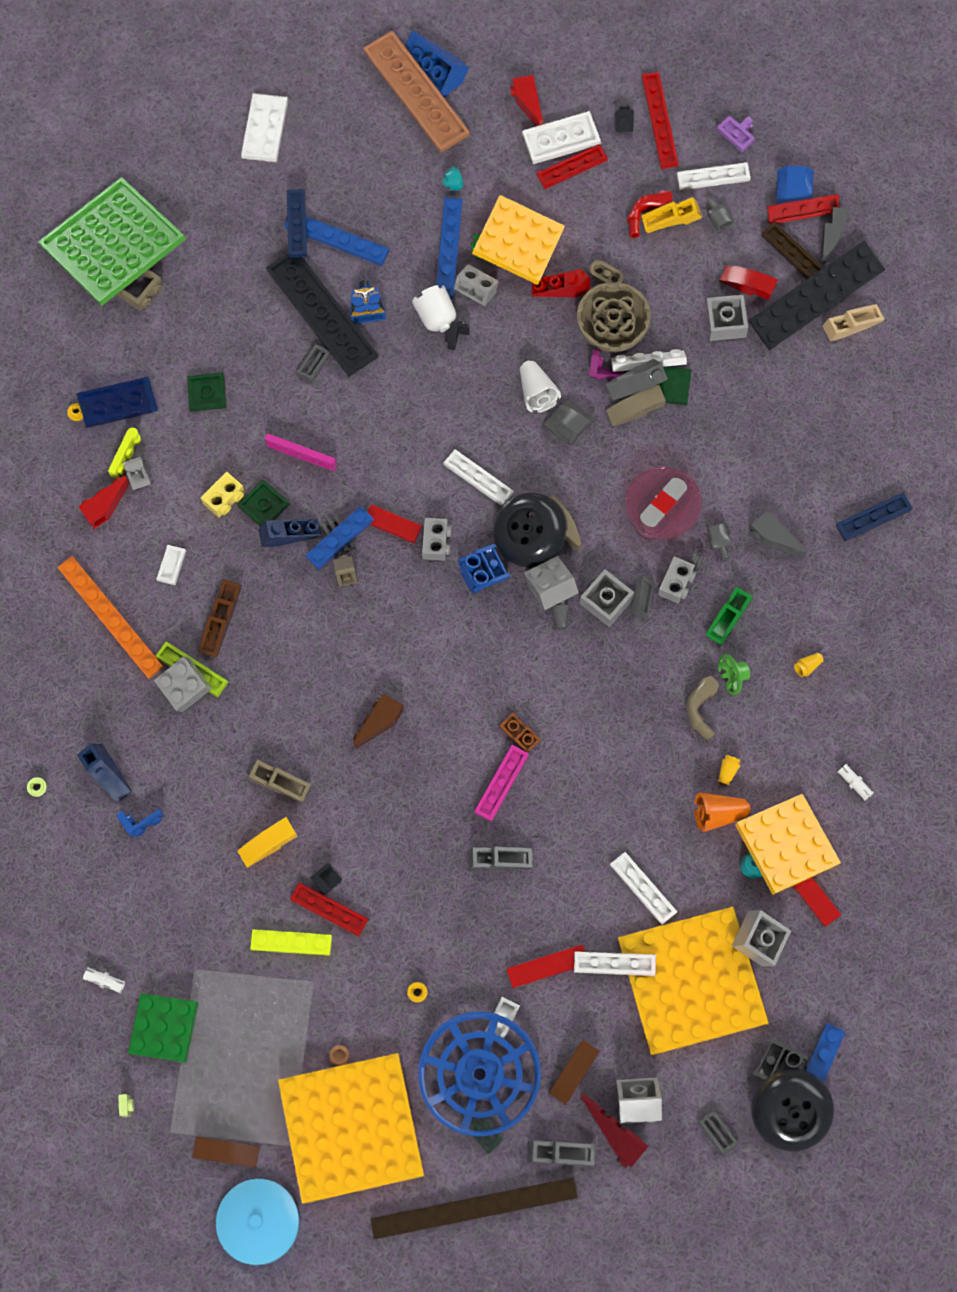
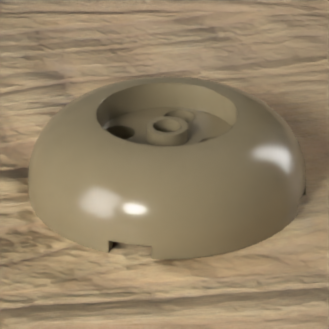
[577,282,651,352]

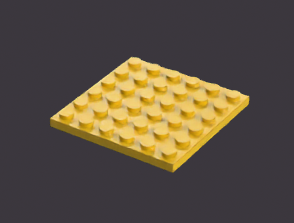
[618,907,768,1056]
[278,1053,424,1204]

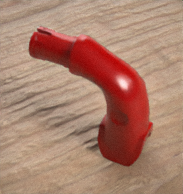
[627,191,672,238]

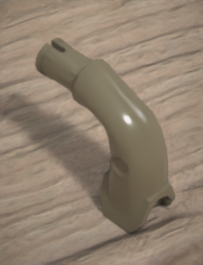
[686,676,719,742]

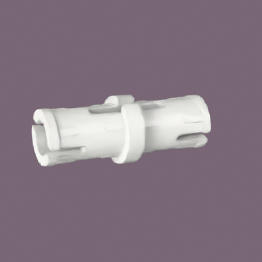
[838,764,874,801]
[83,967,125,993]

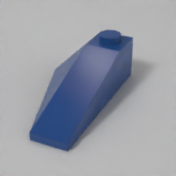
[405,30,470,97]

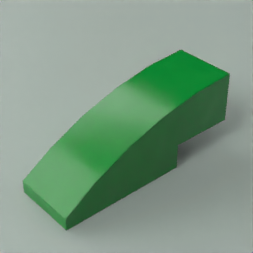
[706,587,754,645]

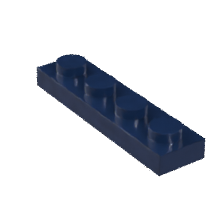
[287,189,307,258]
[836,492,912,542]

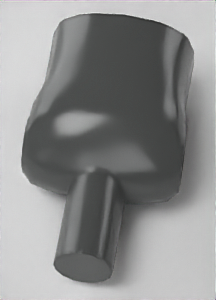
[707,197,734,231]
[706,524,732,560]

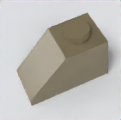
[333,555,358,587]

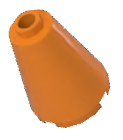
[694,792,751,832]

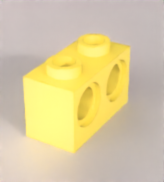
[201,472,245,518]

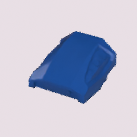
[776,166,814,204]
[458,544,510,594]

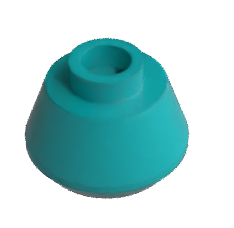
[442,167,464,191]
[740,853,762,879]

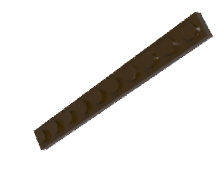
[370,1177,578,1240]

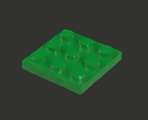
[128,993,199,1063]

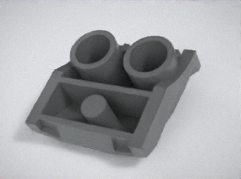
[543,399,596,446]
[753,1037,809,1081]

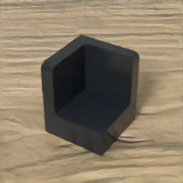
[310,862,342,895]

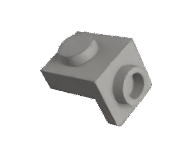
[123,457,150,490]

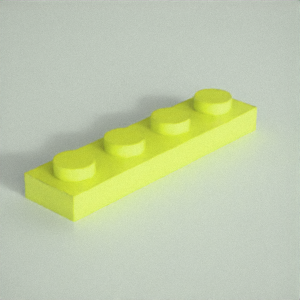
[250,929,332,956]

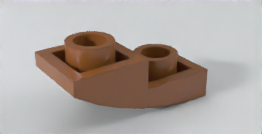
[498,713,541,753]

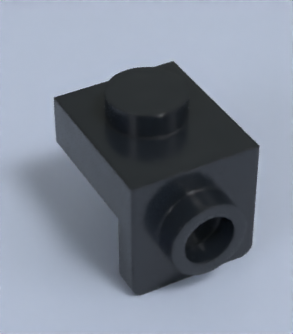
[615,106,634,132]
[445,321,470,350]

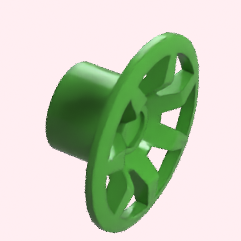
[718,654,750,695]

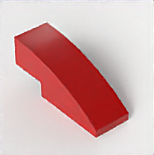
[719,266,778,301]

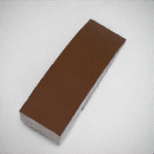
[549,1040,600,1105]
[192,1137,260,1168]

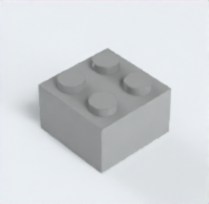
[705,295,748,341]
[524,556,578,610]
[580,569,635,627]
[154,656,213,712]
[732,910,791,967]
[616,1078,662,1124]

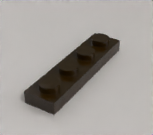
[761,222,824,279]

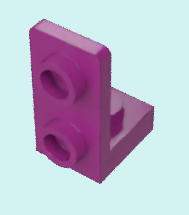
[589,349,626,380]

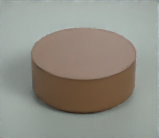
[329,1045,350,1066]

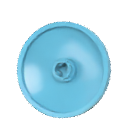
[216,1179,299,1265]

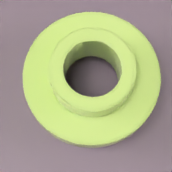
[27,777,47,797]

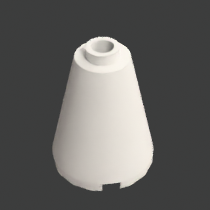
[520,361,561,413]

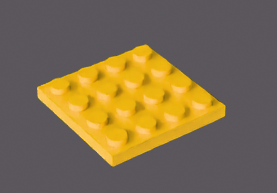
[472,195,565,285]
[735,794,841,895]

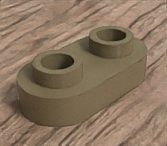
[590,261,624,284]

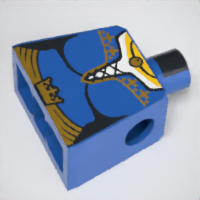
[350,280,386,324]

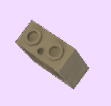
[116,270,163,312]

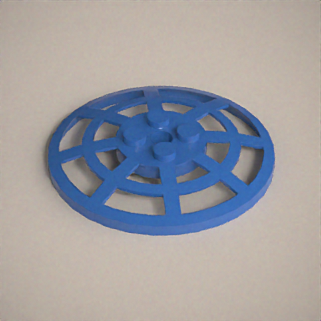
[418,1012,541,1137]

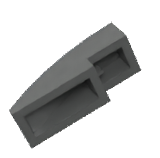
[821,207,848,264]
[468,846,532,870]
[527,1141,595,1166]

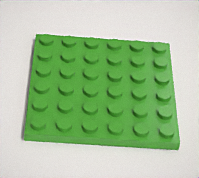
[39,177,186,306]

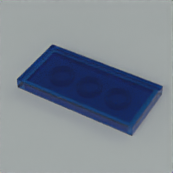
[76,377,158,428]

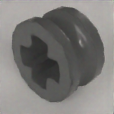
[690,551,704,570]

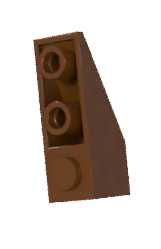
[353,694,404,748]

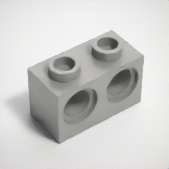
[454,264,499,306]
[422,518,451,561]
[658,557,696,604]

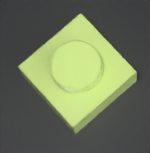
[118,1094,134,1117]

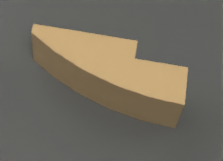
[823,304,884,341]

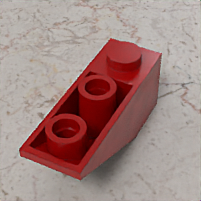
[532,269,590,298]
[78,475,130,529]

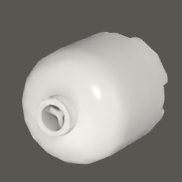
[412,285,456,332]

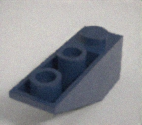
[258,519,322,547]
[77,743,132,802]

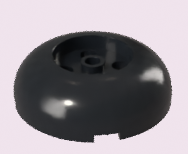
[494,493,568,568]
[751,1068,834,1152]

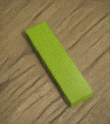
[155,641,229,698]

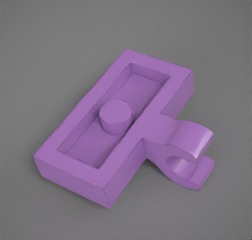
[717,116,755,153]

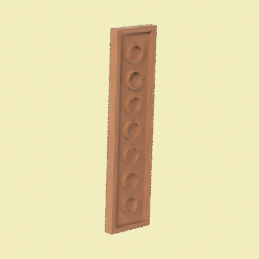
[363,31,470,153]

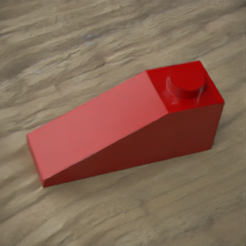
[510,75,543,127]

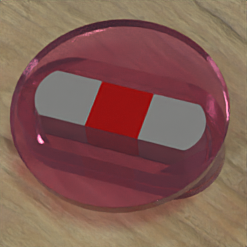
[626,467,702,540]

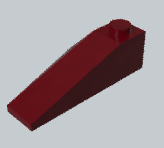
[581,1093,649,1168]

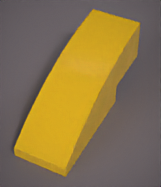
[238,817,298,868]

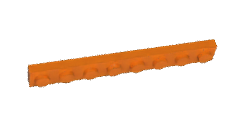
[57,556,164,679]

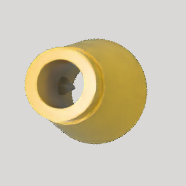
[794,652,824,677]
[718,755,740,785]

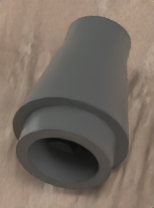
[550,600,569,629]

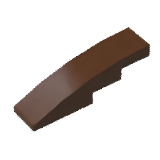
[198,579,242,657]

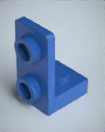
[116,809,165,838]

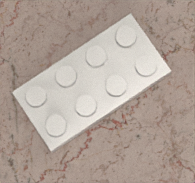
[241,94,288,162]
[522,111,601,164]

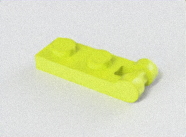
[108,428,141,479]

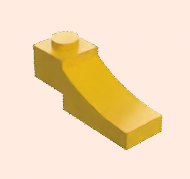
[641,197,702,233]

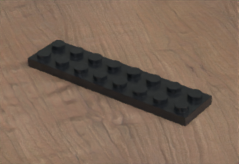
[748,240,885,351]
[266,253,378,377]

